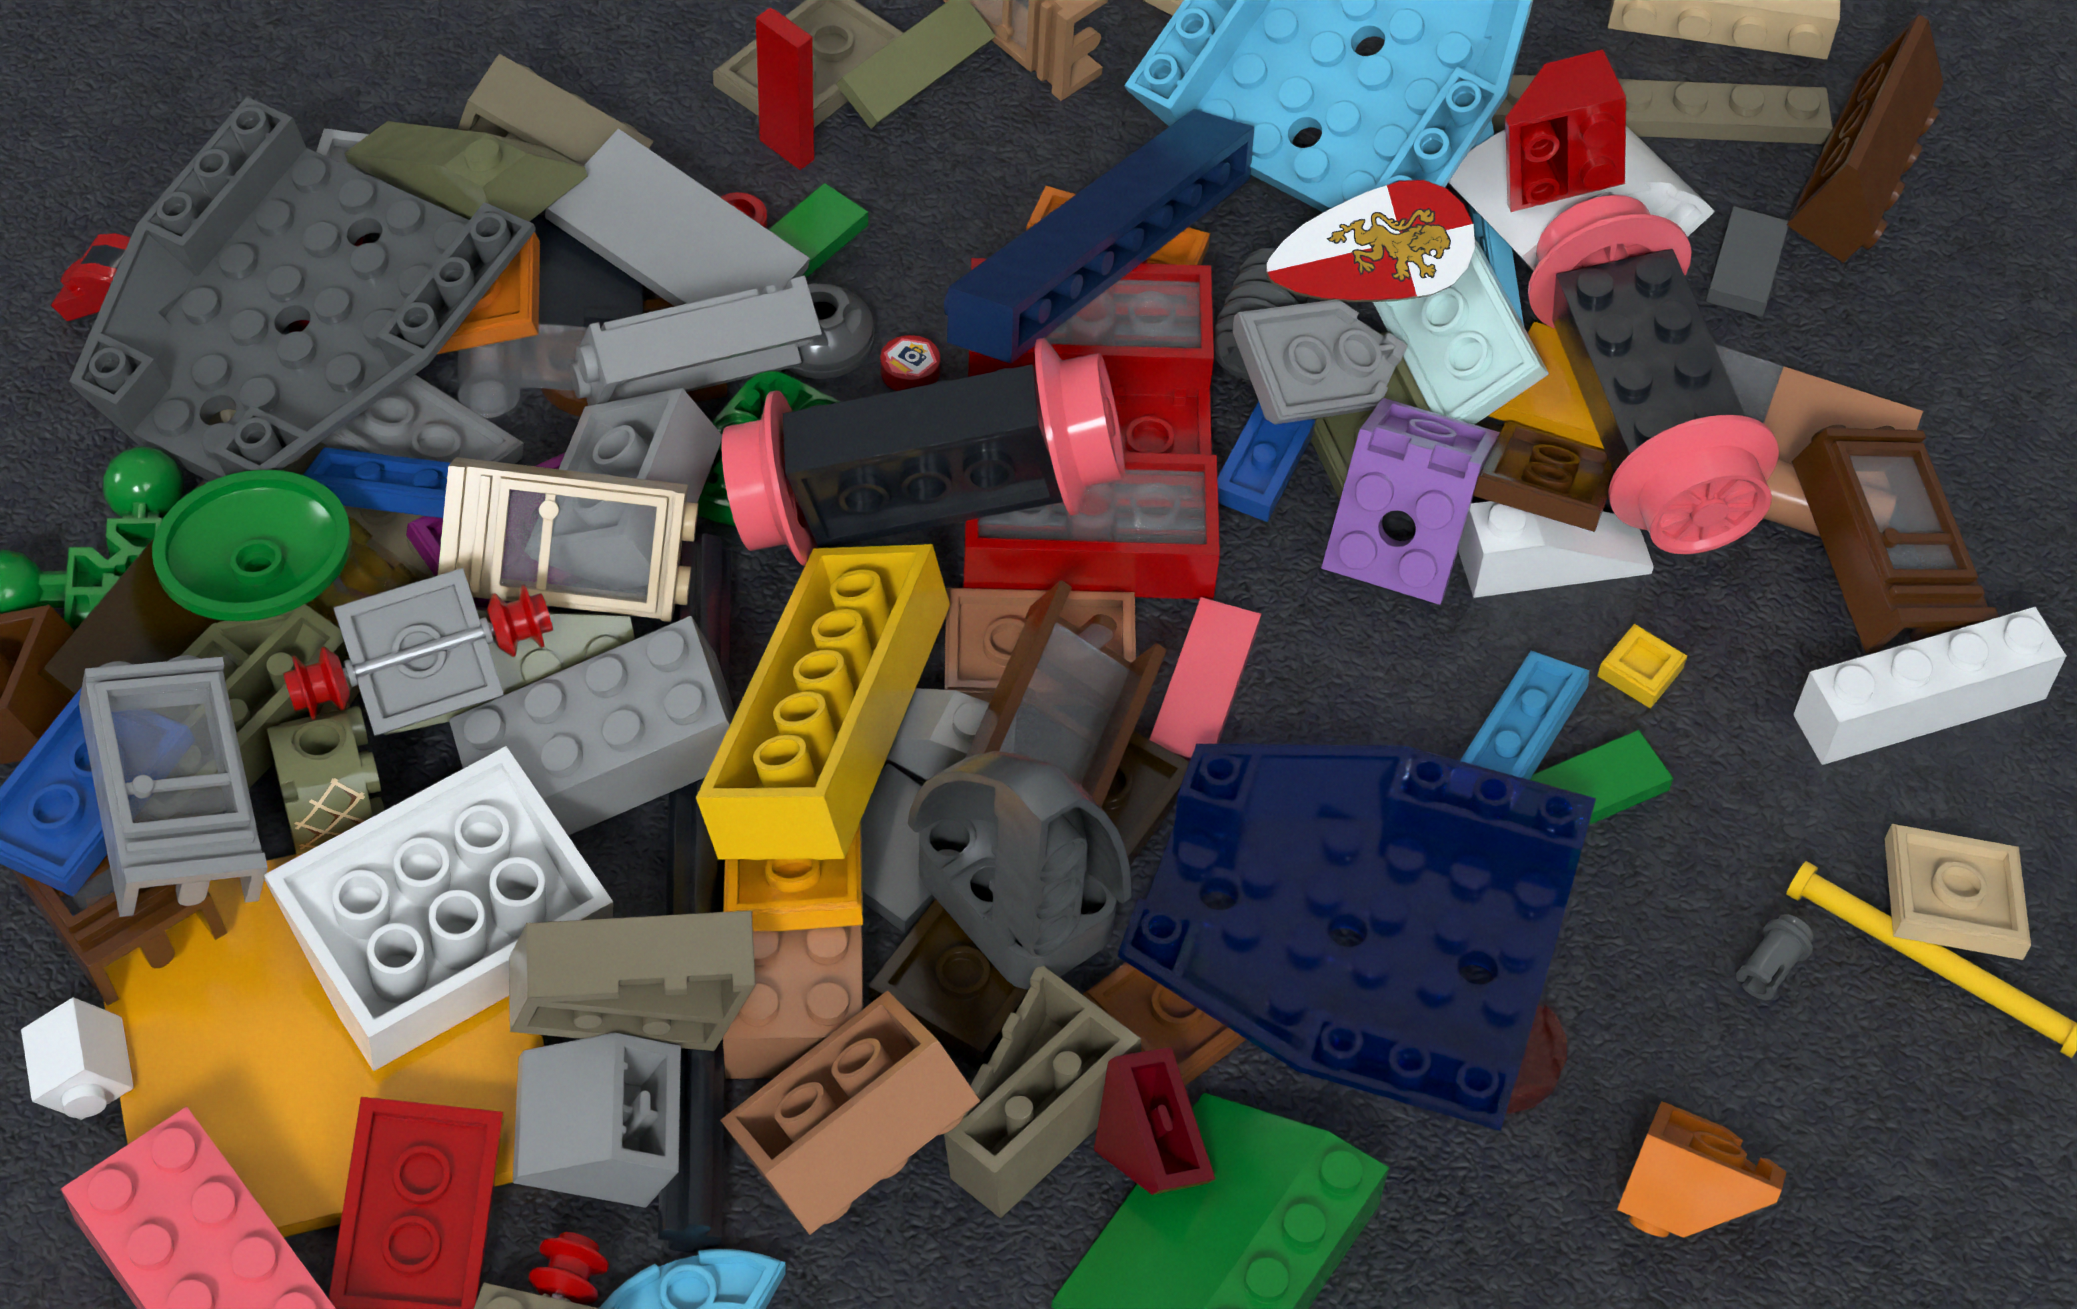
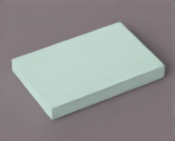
[1373,240,1549,425]

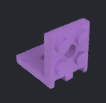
[1321,398,1500,605]

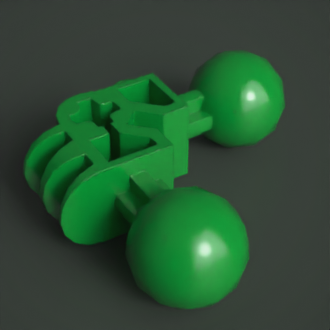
[0,446,184,631]

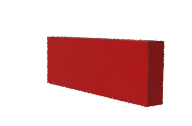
[756,7,814,170]

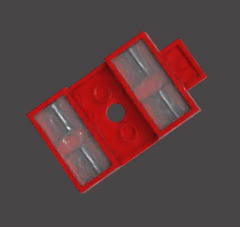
[963,258,1220,600]

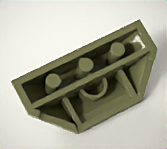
[142,604,347,821]

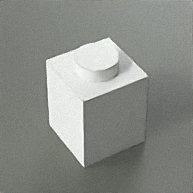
[21,997,134,1120]

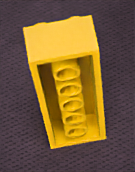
[696,544,950,860]

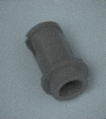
[1736,914,1814,1000]

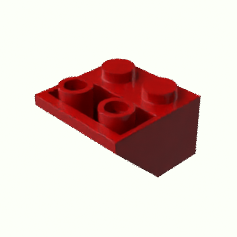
[1505,49,1626,212]

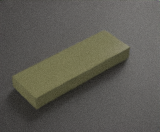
[836,0,996,129]

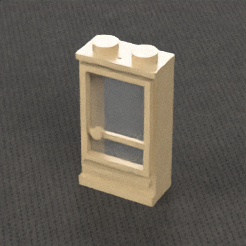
[438,457,698,622]

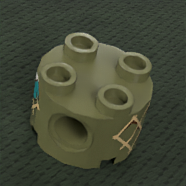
[267,705,385,856]

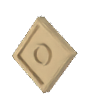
[1885,824,2031,960]

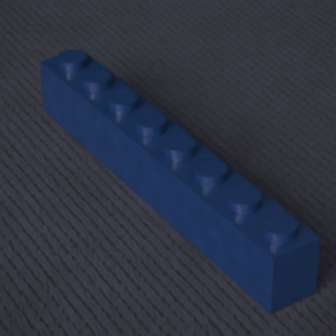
[944,109,1254,364]

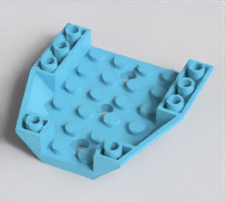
[1124,0,1533,213]

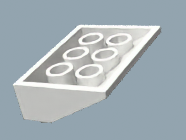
[264,746,613,1071]

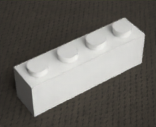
[1793,607,2066,765]

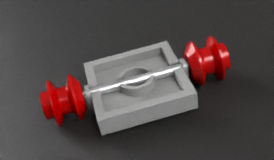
[283,568,553,736]

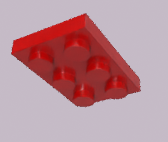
[328,1096,504,1309]

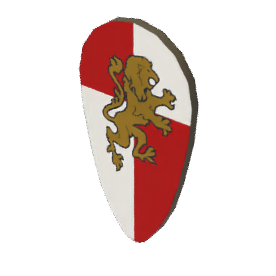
[1265,180,1475,302]

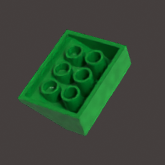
[1051,1093,1389,1309]

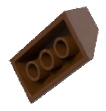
[1787,14,1944,263]

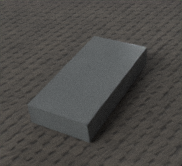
[1706,206,1788,317]

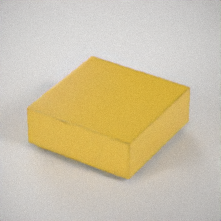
[1597,624,1687,709]

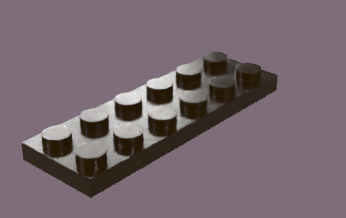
[869,705,1196,1066]

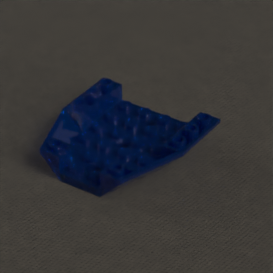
[1118,744,1596,1131]

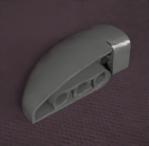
[908,751,1132,990]

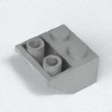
[513,1032,681,1208]

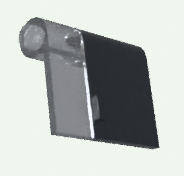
[458,215,643,418]

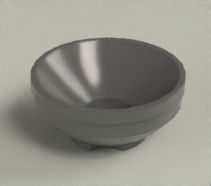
[786,283,875,379]

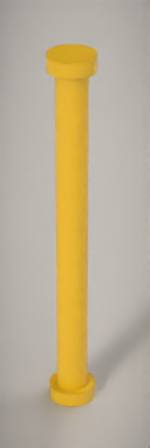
[1786,861,2077,1059]

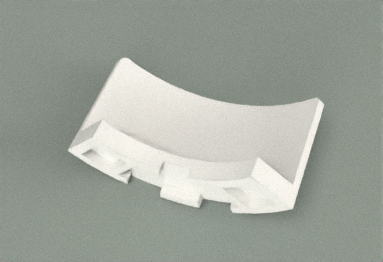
[1448,126,1715,272]

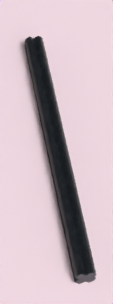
[658,534,731,1253]

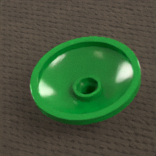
[152,470,352,622]

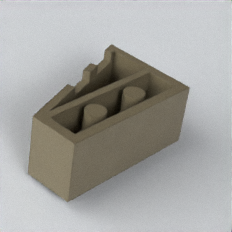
[457,53,654,166]
[509,911,756,1051]
[944,966,1141,1218]

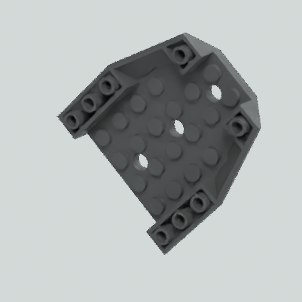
[69,97,536,481]

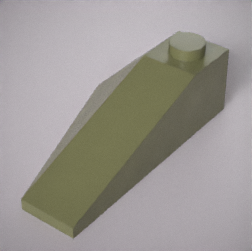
[344,121,588,221]

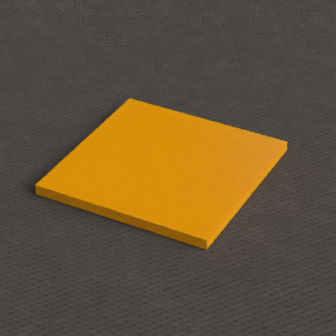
[87,854,544,1238]

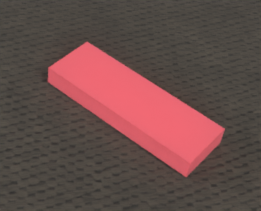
[1149,597,1261,776]

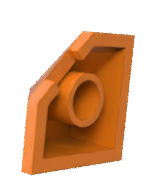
[1617,1101,1787,1238]

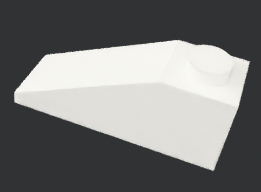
[1458,501,1654,598]

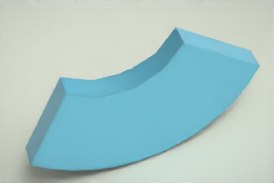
[599,1249,786,1309]

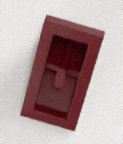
[1094,1047,1215,1195]

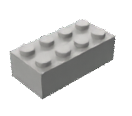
[449,616,736,836]

